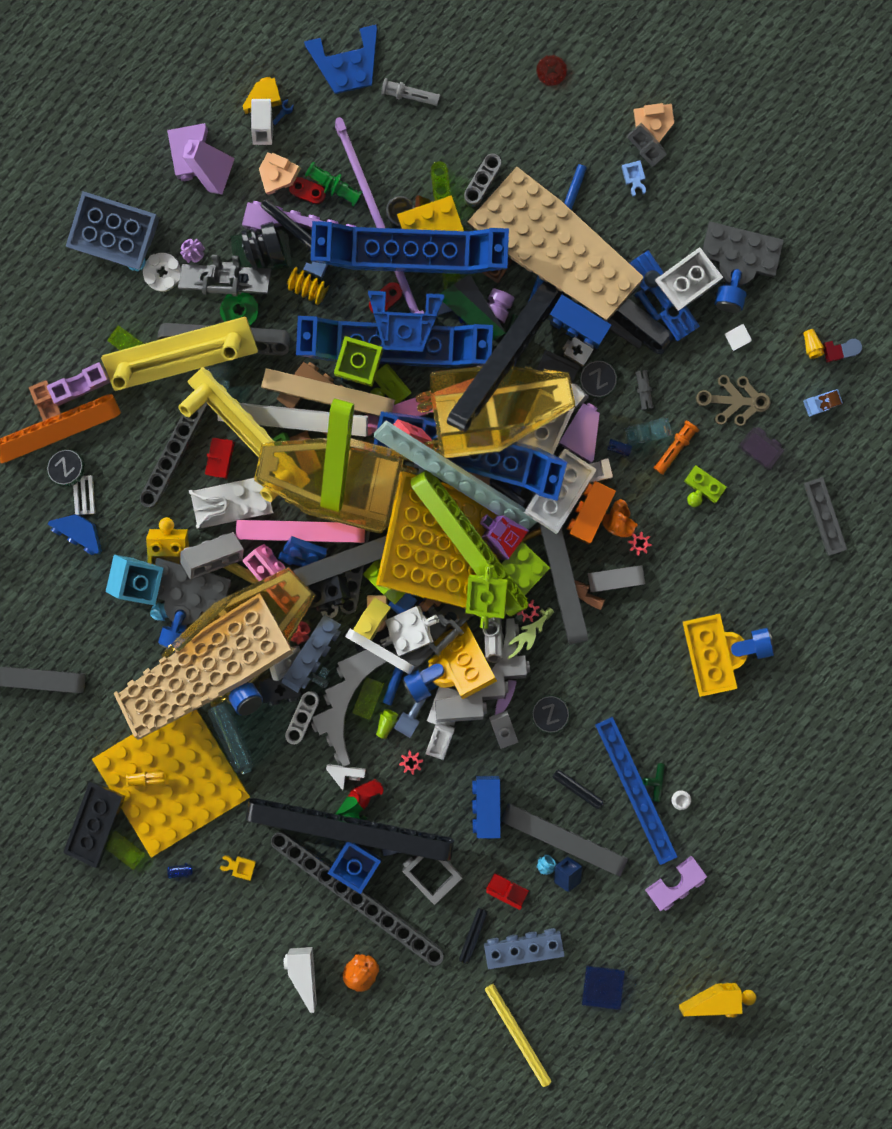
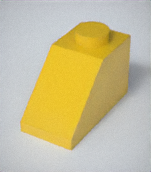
[243,77,282,114]

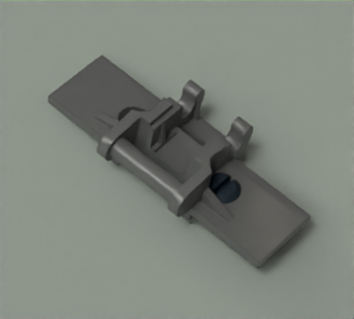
[178,255,272,297]
[394,604,474,672]

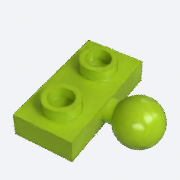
[370,363,411,405]
[684,465,727,507]

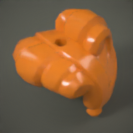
[602,499,638,537]
[343,954,379,992]

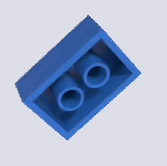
[548,295,611,349]
[472,776,500,838]

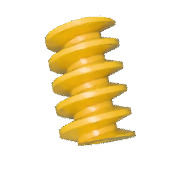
[287,267,330,305]

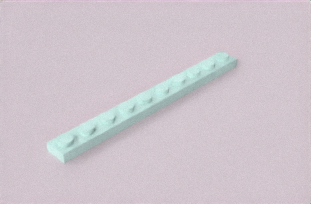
[374,420,537,530]

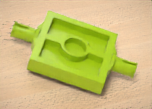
[466,564,508,629]

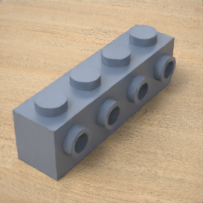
[281,614,341,693]
[484,928,564,969]

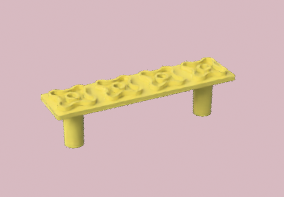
[101,317,258,391]
[179,367,310,502]

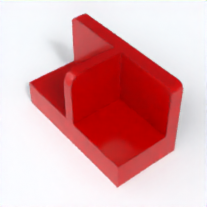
[205,438,235,479]
[486,872,529,910]

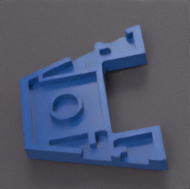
[304,25,377,94]
[368,291,444,353]

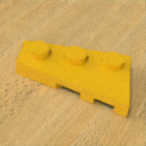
[397,195,464,231]

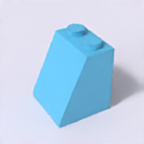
[106,555,163,605]

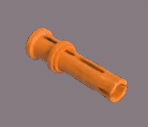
[654,420,700,475]

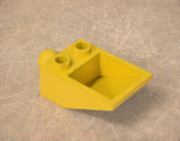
[146,517,189,565]
[679,983,756,1017]

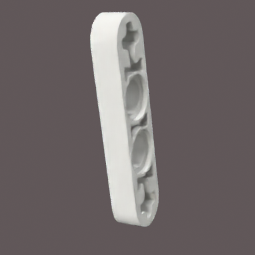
[345,629,415,675]

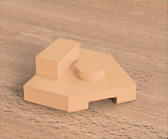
[633,103,674,143]
[259,152,301,195]

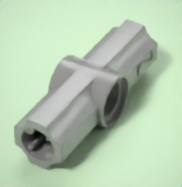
[483,617,504,663]

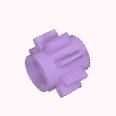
[180,239,205,263]

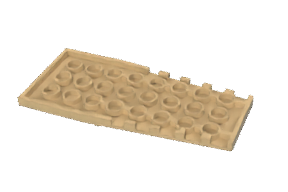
[467,167,643,322]
[114,593,293,740]

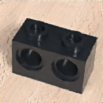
[305,575,351,612]

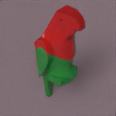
[335,779,384,819]

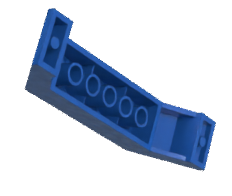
[311,221,509,274]
[296,316,493,368]
[373,411,568,501]

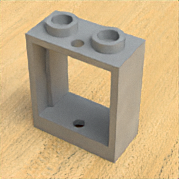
[402,856,462,905]

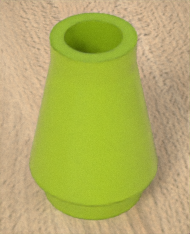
[376,709,398,739]

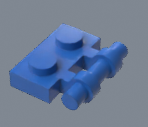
[278,536,327,567]

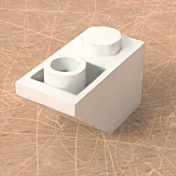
[251,99,273,145]

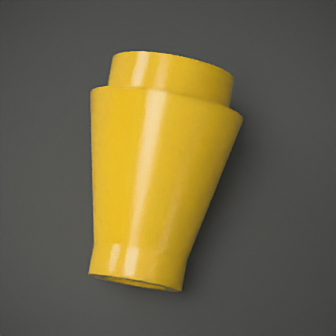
[803,329,825,359]

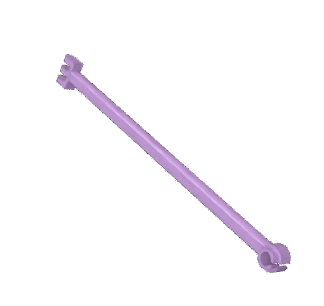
[335,117,424,314]

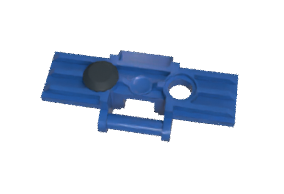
[629,250,700,341]

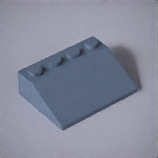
[65,191,160,270]

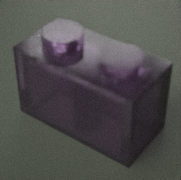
[737,427,784,470]

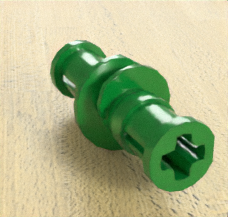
[305,162,362,206]

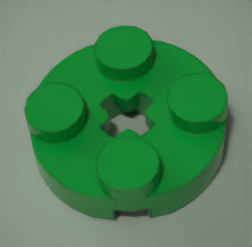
[220,293,259,327]

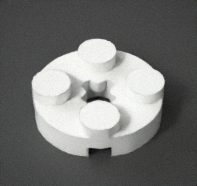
[143,253,181,292]

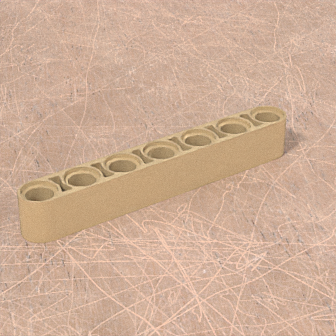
[261,369,395,417]

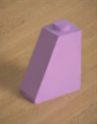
[167,123,208,181]
[183,139,235,194]
[558,403,600,464]

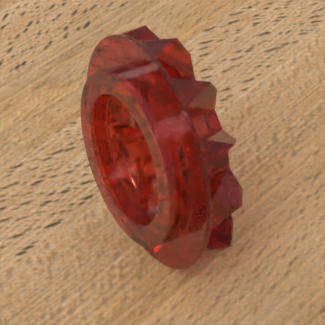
[536,54,567,86]

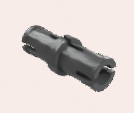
[635,370,654,410]

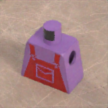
[480,515,529,560]

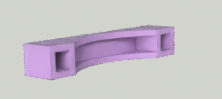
[242,201,356,232]

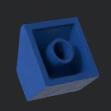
[328,842,381,894]

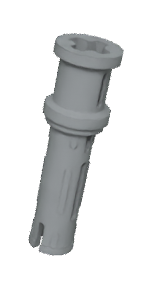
[381,78,440,106]

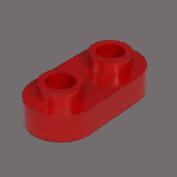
[289,177,326,204]
[369,282,402,314]

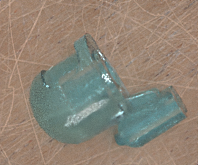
[204,361,231,390]

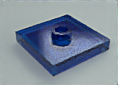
[582,965,625,1010]

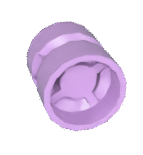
[488,288,515,323]

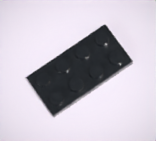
[63,781,125,868]

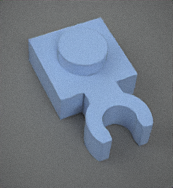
[621,160,646,197]

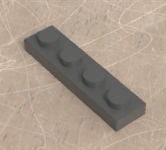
[803,477,847,556]

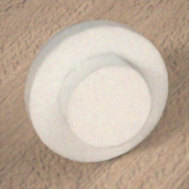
[671,790,691,810]

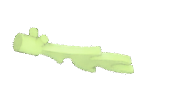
[508,608,554,659]

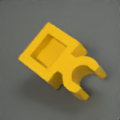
[220,855,256,881]

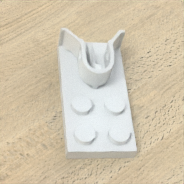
[524,449,597,534]
[189,477,273,529]

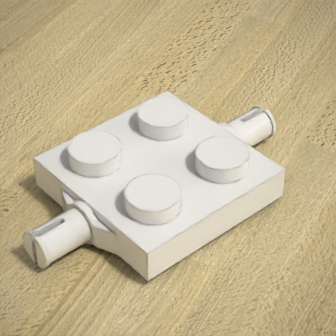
[380,606,439,656]

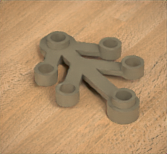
[696,375,770,426]

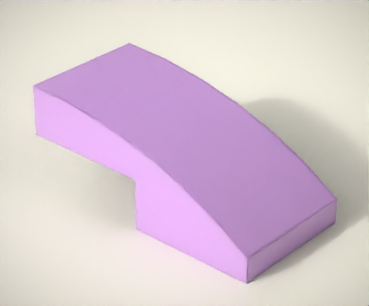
[495,679,516,715]

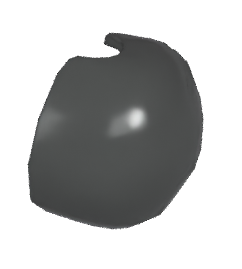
[386,196,414,226]

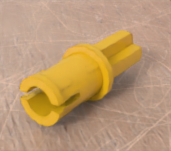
[126,771,166,787]

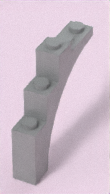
[435,618,530,723]
[311,643,387,767]

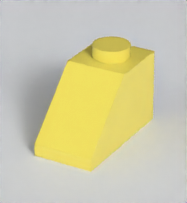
[353,597,391,640]

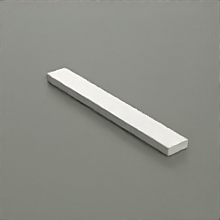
[218,403,368,437]

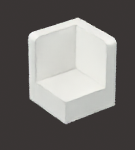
[589,459,613,483]

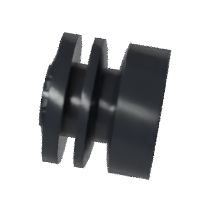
[241,221,285,270]

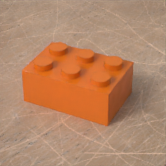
[566,481,616,544]

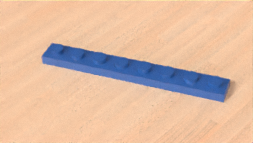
[595,717,677,865]

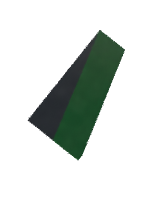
[439,275,506,341]

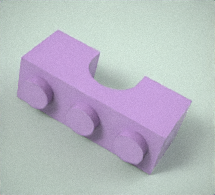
[47,362,111,406]
[645,856,707,911]

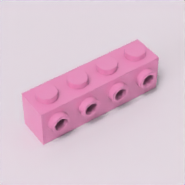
[242,544,309,619]

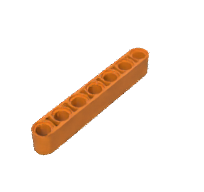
[0,394,121,463]

